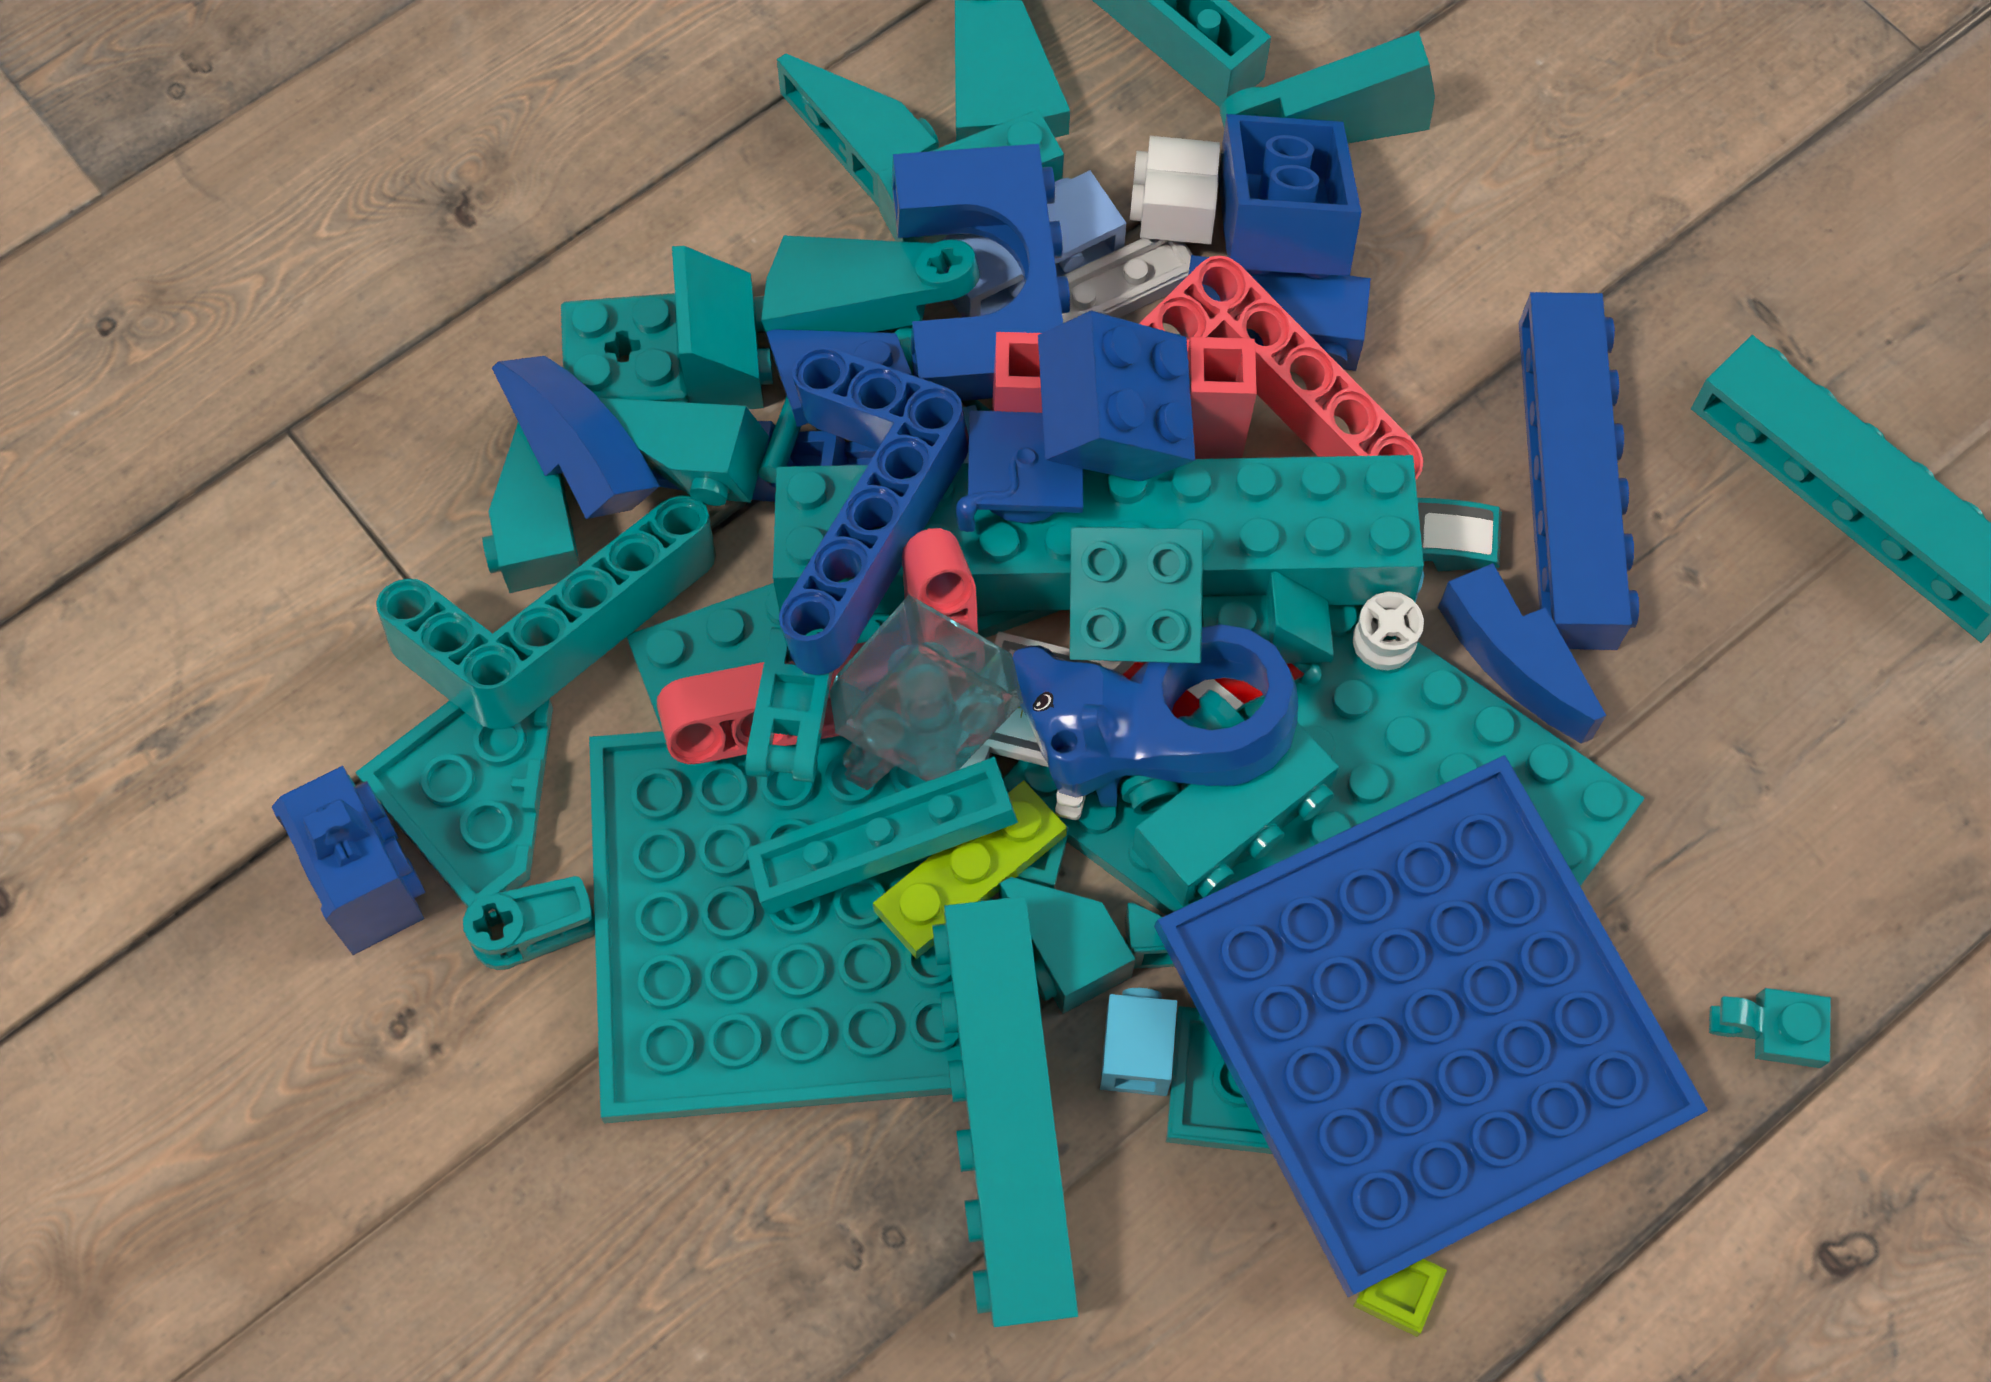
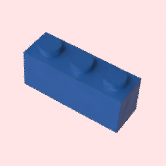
[1188,255,1371,371]

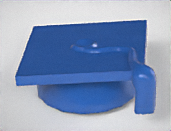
[956,410,1083,532]

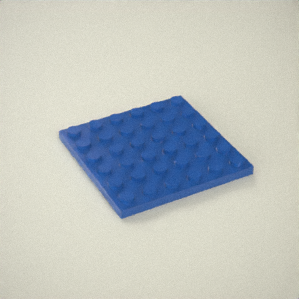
[1154,755,1708,1297]

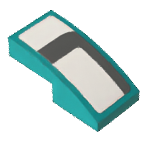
[1417,497,1502,572]

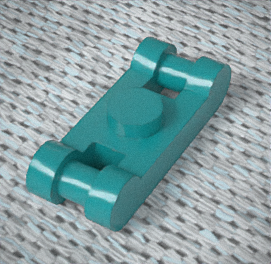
[745,627,834,783]

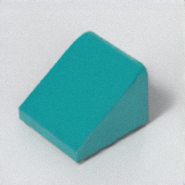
[1125,903,1175,969]

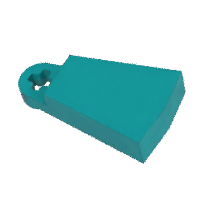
[955,0,1070,141]
[1219,31,1435,144]
[761,235,980,332]

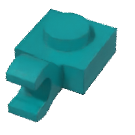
[1709,988,1831,1068]

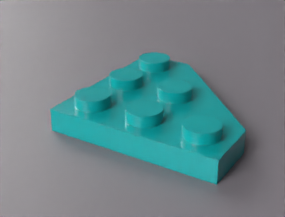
[355,699,553,912]

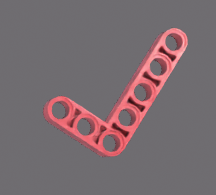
[1139,255,1423,480]
[657,528,980,764]

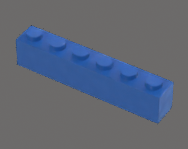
[1518,292,1639,650]

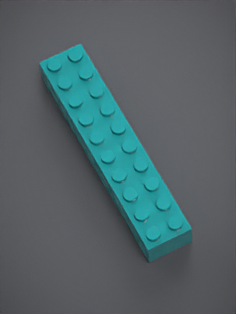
[773,455,1424,613]

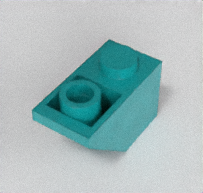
[999,877,1135,1014]

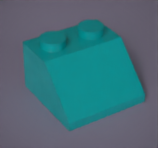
[672,246,773,409]

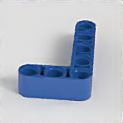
[779,346,969,675]

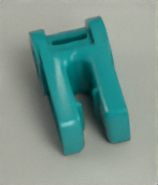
[463,876,595,970]

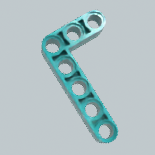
[376,496,716,729]

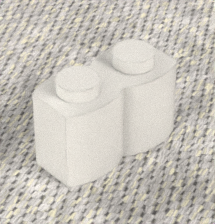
[1130,136,1220,244]

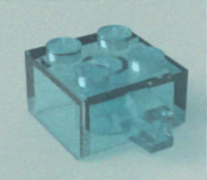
[830,595,1023,791]

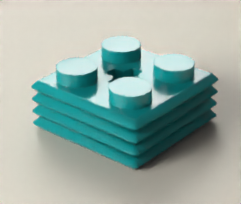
[561,293,689,403]

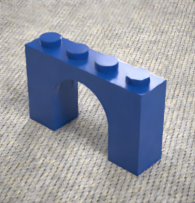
[892,144,1070,401]

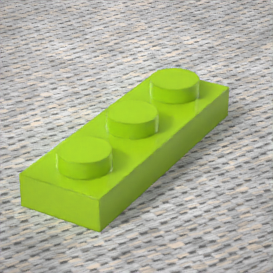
[873,780,1067,959]

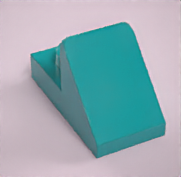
[1202,572,1334,663]

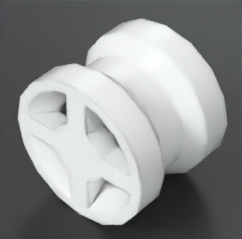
[1353,591,1424,671]

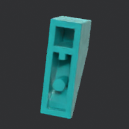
[777,53,939,207]
[599,398,769,506]
[482,422,580,593]

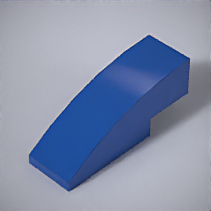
[492,356,660,519]
[1438,563,1607,744]

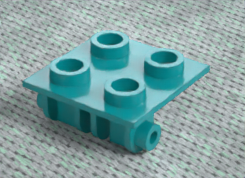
[1070,527,1203,663]

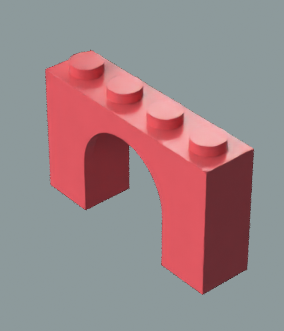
[992,332,1257,459]

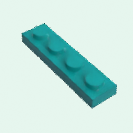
[745,757,1018,915]

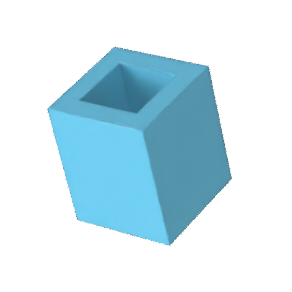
[1100,988,1177,1096]

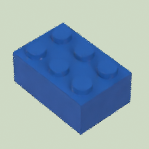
[1218,114,1362,278]

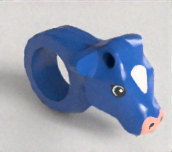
[1005,624,1298,807]

